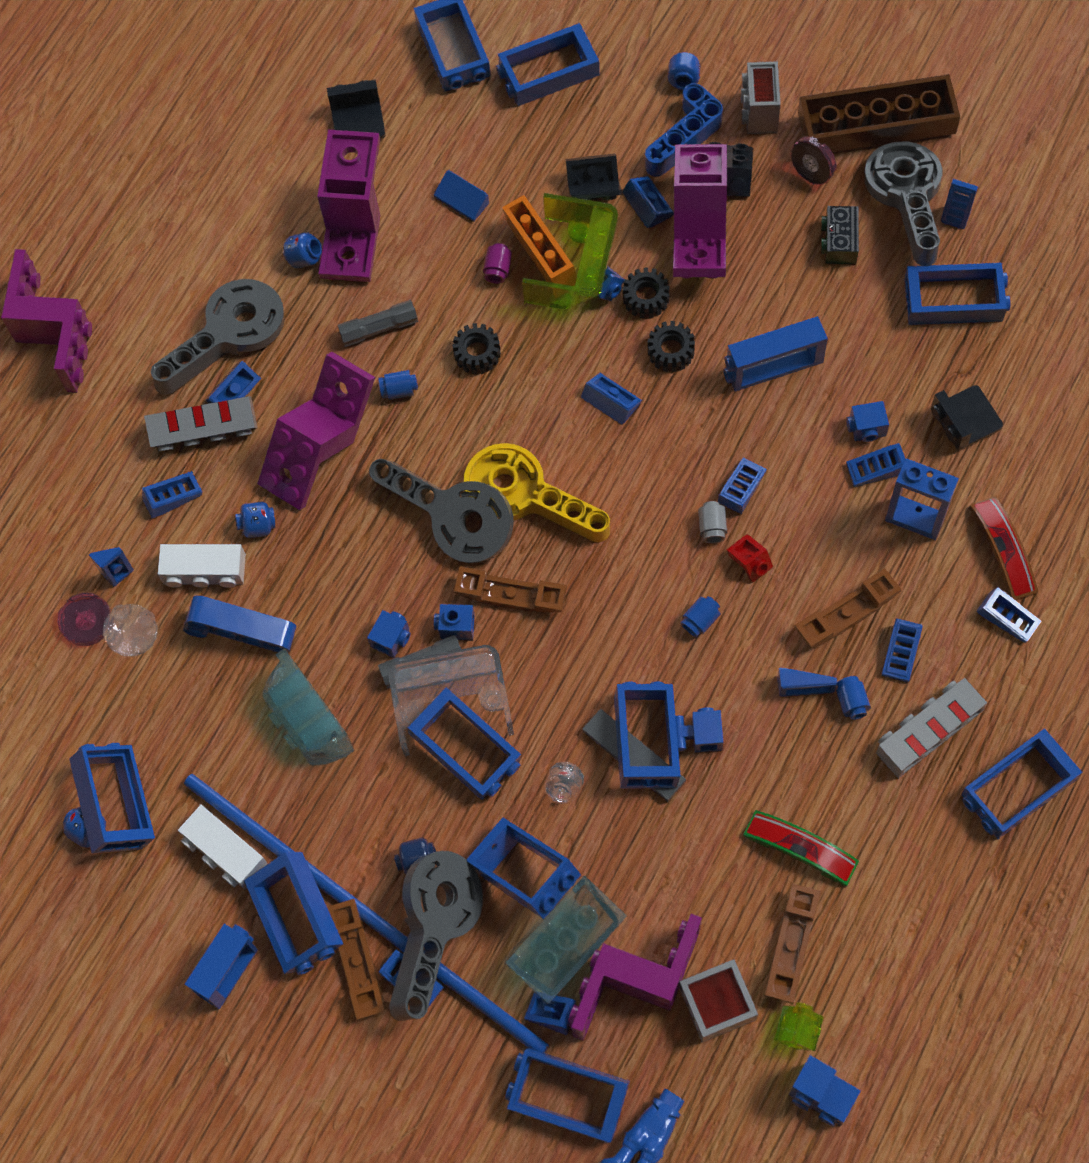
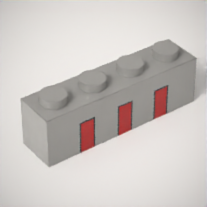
[144,396,257,451]
[876,678,987,779]

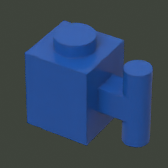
[675,707,724,753]

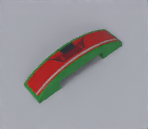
[743,810,859,887]

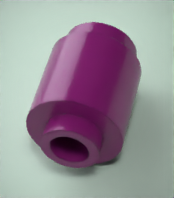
[483,243,512,284]

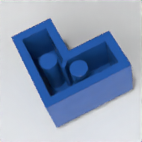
[789,1055,861,1127]

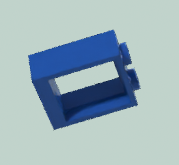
[185,924,258,1010]

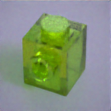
[774,1002,824,1051]

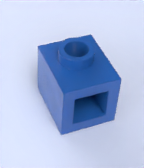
[846,401,889,442]
[434,604,475,640]
[367,610,411,658]

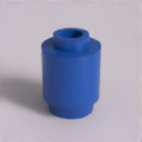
[378,370,418,400]
[680,596,721,637]
[836,676,871,720]

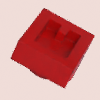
[726,534,773,582]

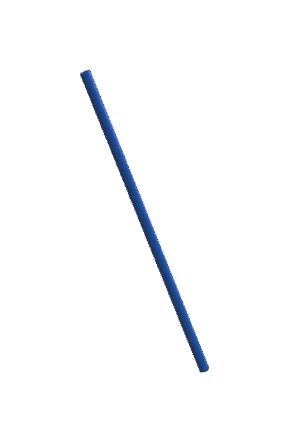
[184,774,549,1053]

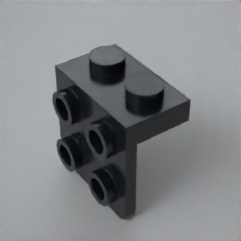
[326,80,386,139]
[709,142,753,197]
[565,153,622,203]
[931,385,1003,451]

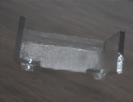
[388,645,514,756]

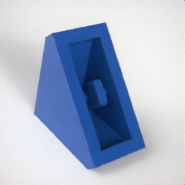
[524,991,577,1036]

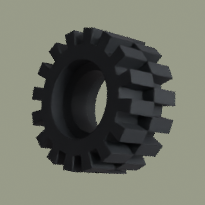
[623,268,670,319]
[648,321,695,372]
[453,323,501,375]

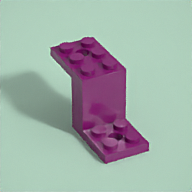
[317,130,381,282]
[673,144,727,279]
[1,249,92,393]
[257,352,375,510]
[568,914,702,1041]

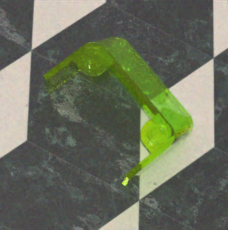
[522,193,618,309]

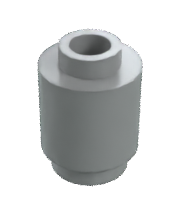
[698,501,727,543]

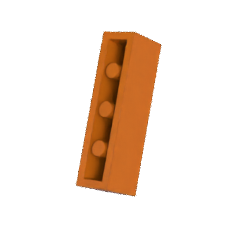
[502,195,578,296]

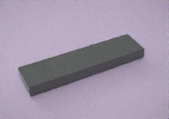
[582,709,686,802]

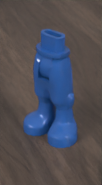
[600,1089,684,1163]

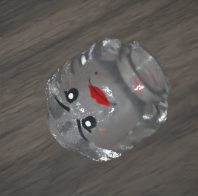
[544,762,584,804]

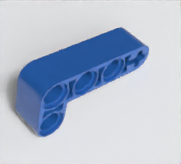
[645,83,723,177]
[183,596,296,653]

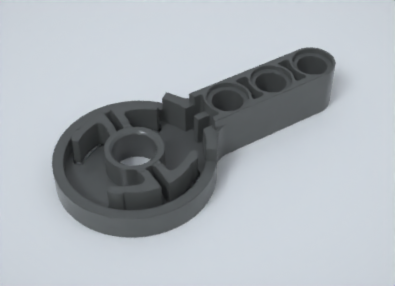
[864,142,942,266]
[151,279,284,395]
[369,459,514,563]
[389,851,483,1021]

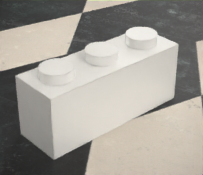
[158,544,246,588]
[178,805,268,889]

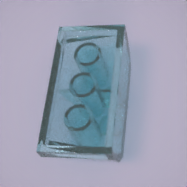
[262,648,355,765]
[504,875,627,1004]

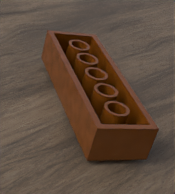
[798,74,960,154]

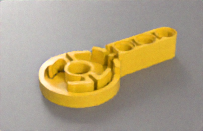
[464,443,610,542]

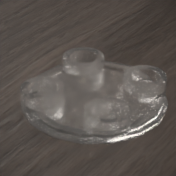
[103,604,158,656]

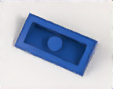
[434,170,489,222]
[622,176,674,228]
[205,361,261,404]
[581,373,642,424]
[89,547,134,587]

